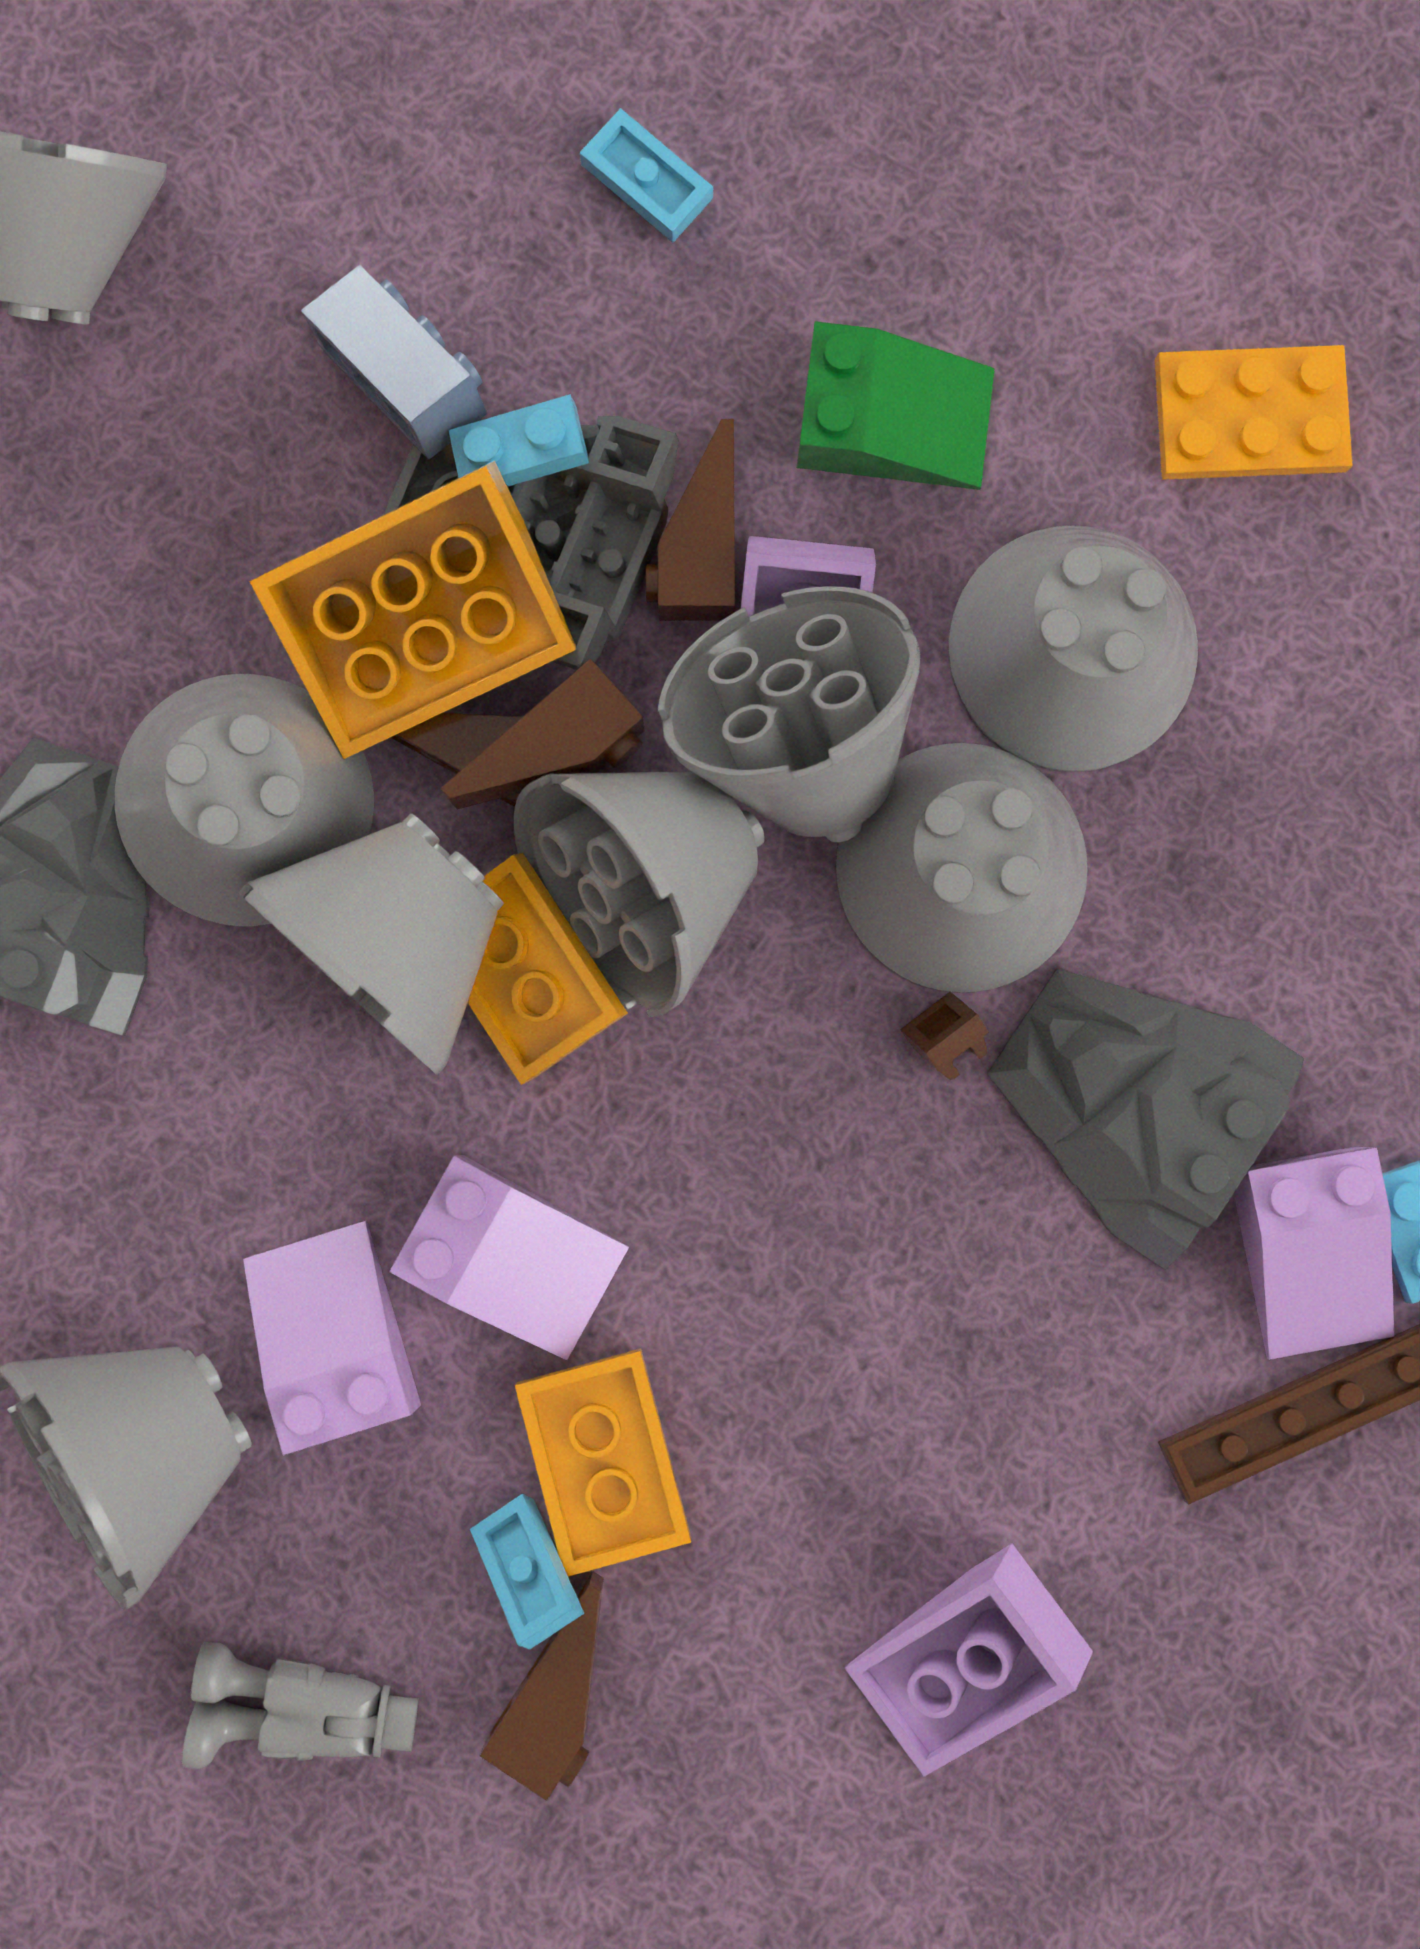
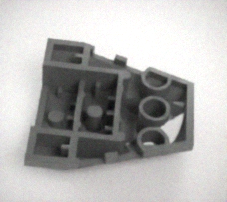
[383,416,679,670]
[0,737,150,1036]
[987,969,1304,1270]

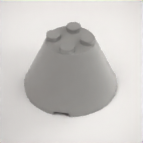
[0,131,167,324]
[948,526,1198,772]
[658,586,920,842]
[115,674,374,927]
[836,743,1088,993]
[514,771,765,1017]
[238,813,504,1075]
[0,1347,252,1610]

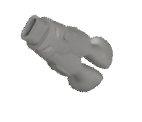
[182,1642,419,1769]

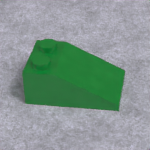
[797,321,995,490]

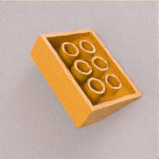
[249,461,576,759]

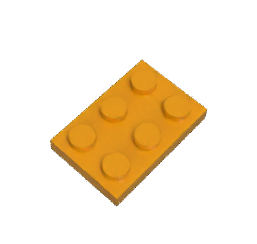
[1155,345,1353,480]
[468,853,628,1085]
[515,1348,691,1577]

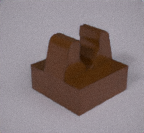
[900,992,989,1080]

